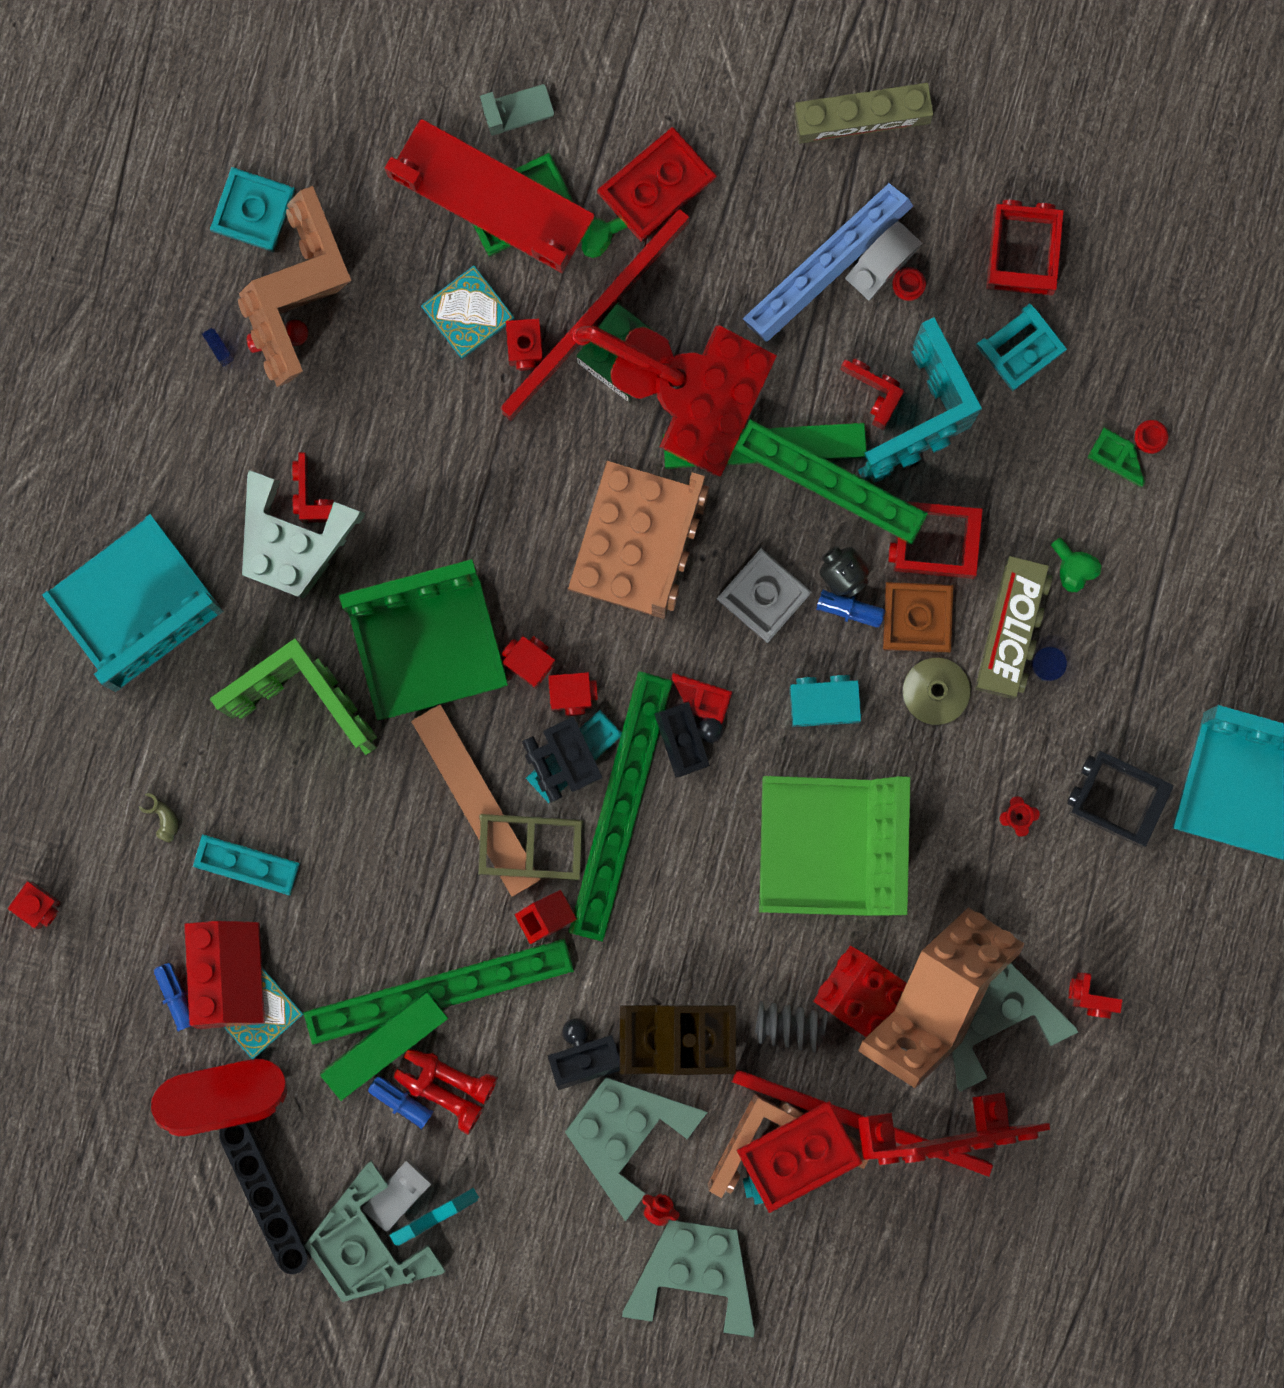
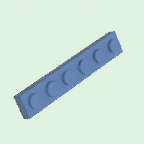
[743,183,913,342]

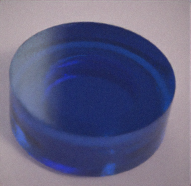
[1032,647,1067,681]

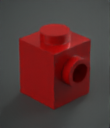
[506,318,543,371]
[502,636,556,689]
[548,672,598,716]
[7,881,60,929]
[514,890,577,944]

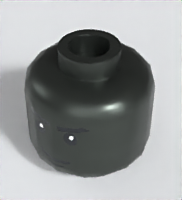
[820,546,870,597]

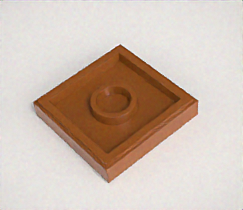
[883,582,953,653]

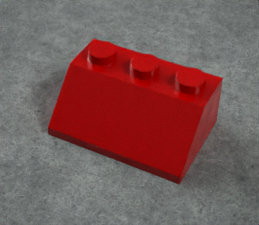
[184,921,265,1029]

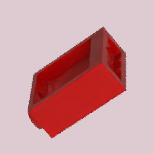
[986,200,1064,296]
[888,501,982,579]

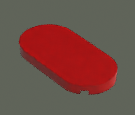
[151,1059,287,1136]

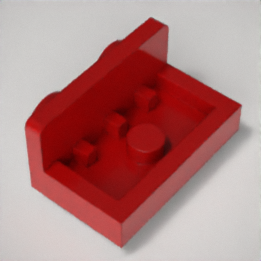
[1068,973,1122,1019]

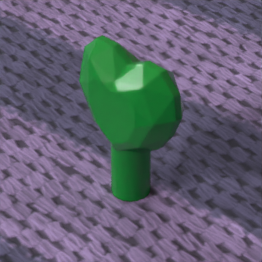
[581,217,628,258]
[1051,537,1102,593]

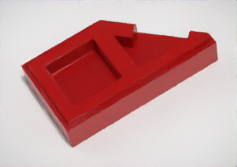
[671,673,732,724]

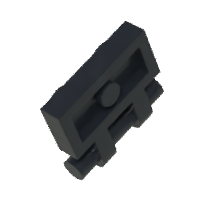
[522,717,603,803]

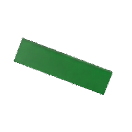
[320,991,448,1101]

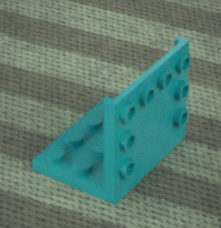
[857,317,982,483]
[42,514,224,692]
[1172,705,1284,860]

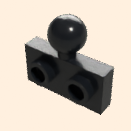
[654,702,724,778]
[547,1018,620,1090]

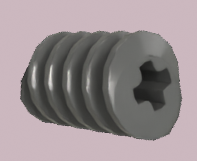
[755,1001,828,1053]

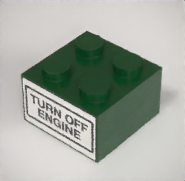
[576,303,671,403]

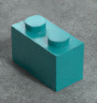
[789,675,861,727]

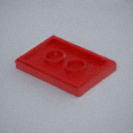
[597,127,717,242]
[736,1101,863,1213]

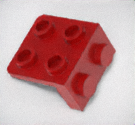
[813,945,907,1037]

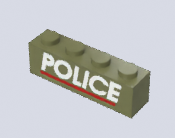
[794,83,933,144]
[974,556,1052,699]

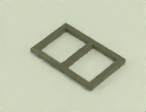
[478,814,583,881]

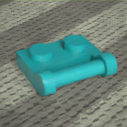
[976,303,1067,392]

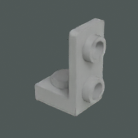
[363,1159,433,1231]

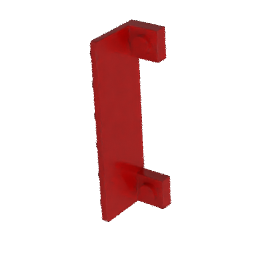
[384,119,594,274]
[858,1092,1050,1165]

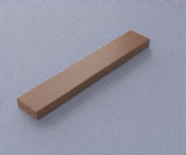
[411,704,541,897]

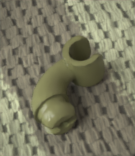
[139,793,178,843]

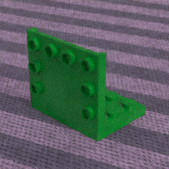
[339,559,508,721]

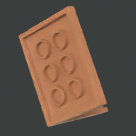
[568,461,709,619]
[707,1094,869,1198]

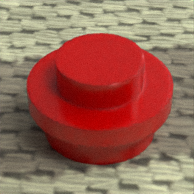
[892,267,926,301]
[1134,420,1168,454]

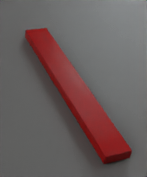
[501,209,689,421]
[731,1069,993,1177]

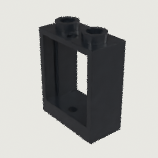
[1066,751,1174,848]

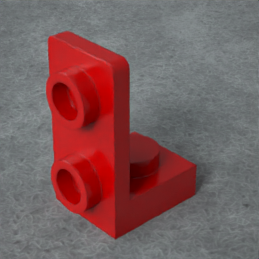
[840,359,904,431]
[292,452,334,523]

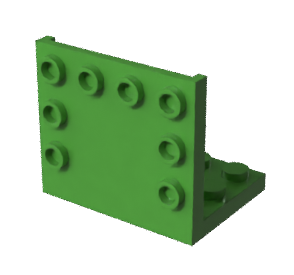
[210,638,377,755]
[759,776,910,916]

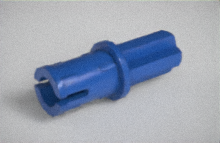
[816,589,885,627]
[154,963,190,1031]
[368,1076,434,1130]

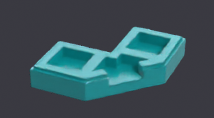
[389,1187,479,1246]

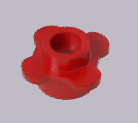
[999,796,1040,837]
[642,1194,680,1226]

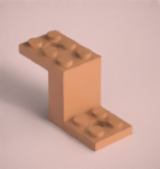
[238,186,351,387]
[858,908,1025,1088]

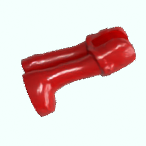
[394,1049,498,1135]

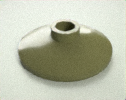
[903,658,970,725]

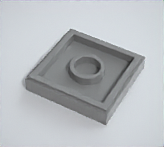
[717,548,812,643]

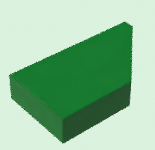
[1087,427,1145,488]

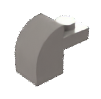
[845,221,923,300]

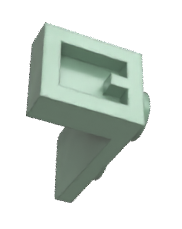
[480,84,554,136]

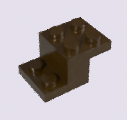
[620,1005,736,1075]

